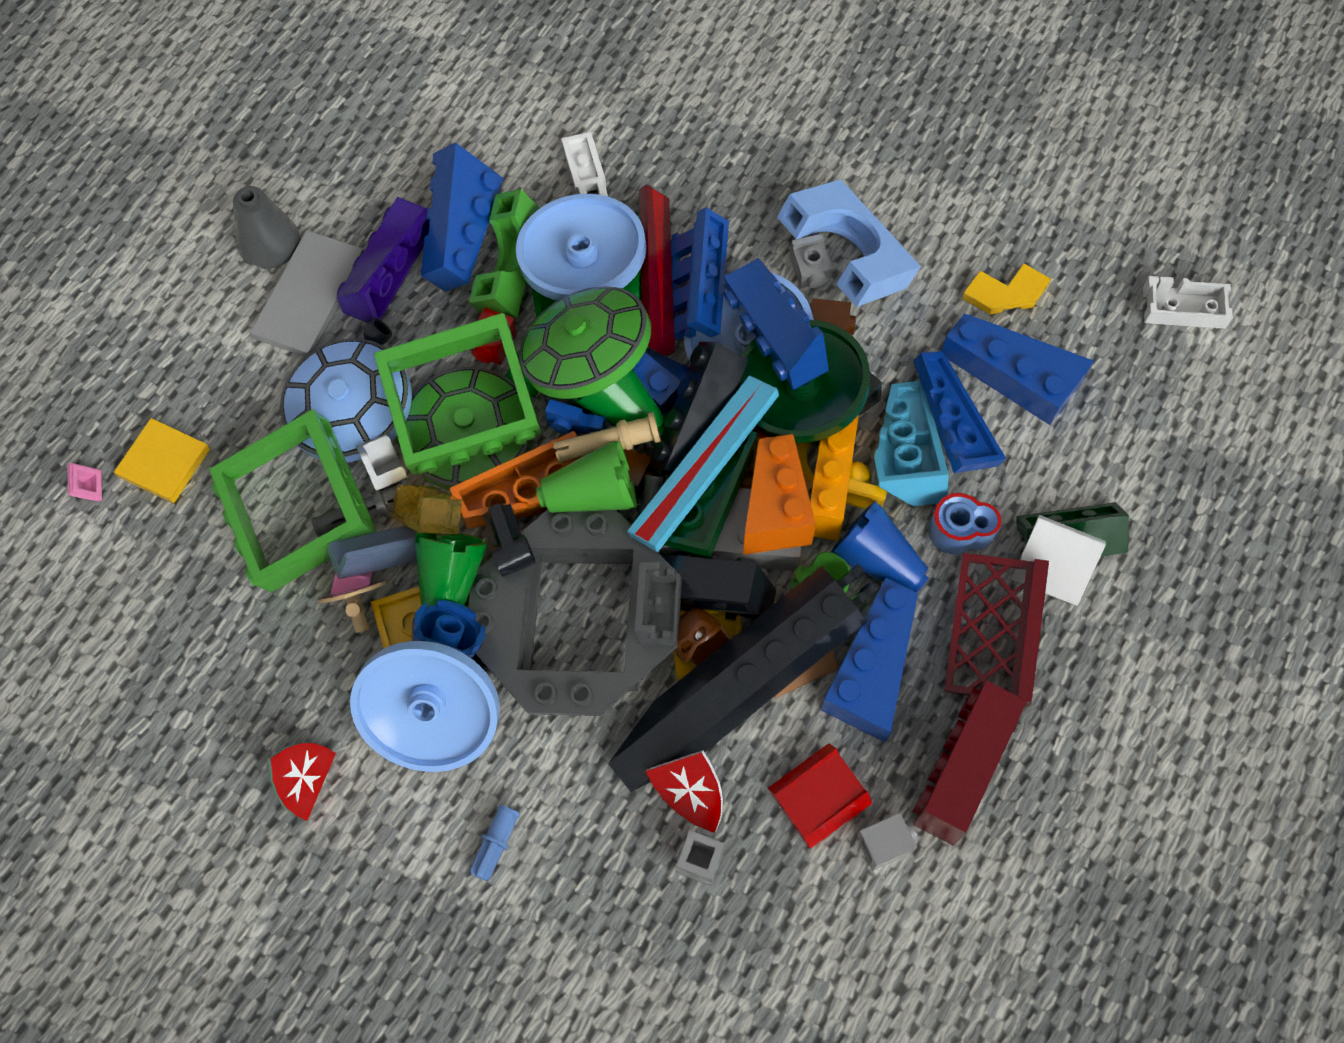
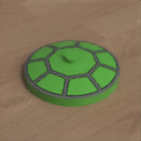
[519,286,651,399]
[406,367,532,490]

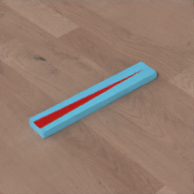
[627,376,779,552]

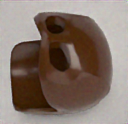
[674,608,731,666]

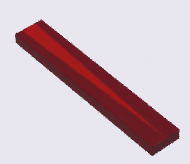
[639,184,675,356]

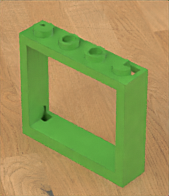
[374,313,542,474]
[209,409,377,592]

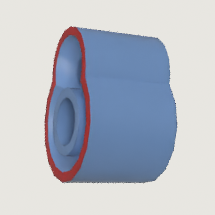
[928,493,1002,555]

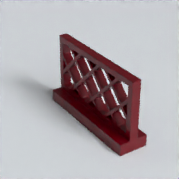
[944,553,1049,706]

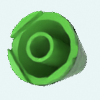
[536,440,637,513]

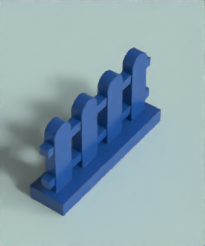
[671,207,729,340]

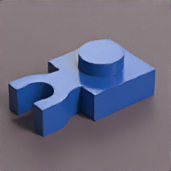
[545,399,606,435]

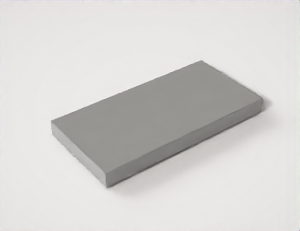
[250,230,364,356]

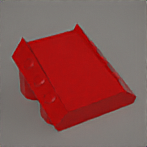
[768,743,872,849]

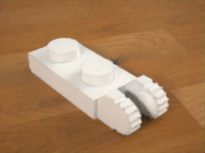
[561,132,608,196]

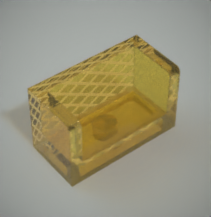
[392,484,463,535]

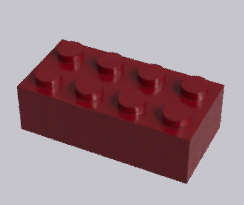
[912,680,1027,846]

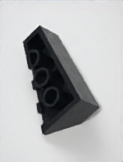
[649,341,749,476]

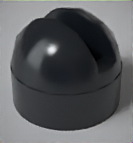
[363,318,392,345]

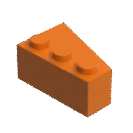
[743,434,816,555]

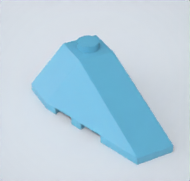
[874,381,949,506]

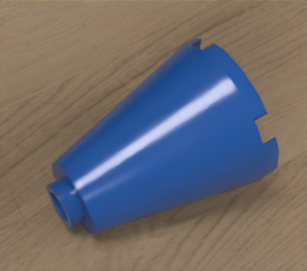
[831,501,929,592]
[412,600,485,659]

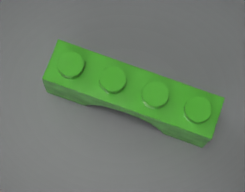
[469,189,540,319]

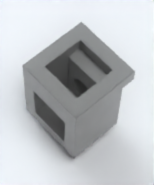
[790,234,833,289]

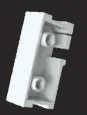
[1143,276,1233,329]

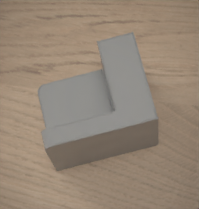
[356,434,408,491]

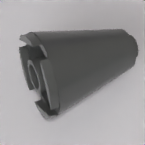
[233,186,300,269]

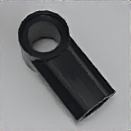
[483,503,536,577]

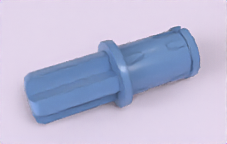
[470,805,520,881]

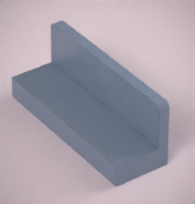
[327,521,444,579]

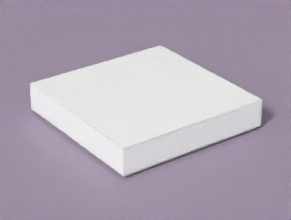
[1011,515,1106,606]

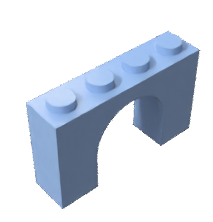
[777,179,921,307]

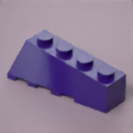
[336,197,430,323]

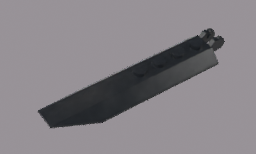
[608,564,878,792]

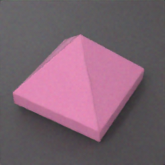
[67,463,102,502]

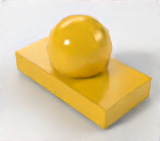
[846,461,887,509]

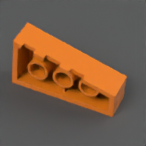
[449,431,581,529]

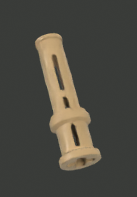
[553,412,661,463]

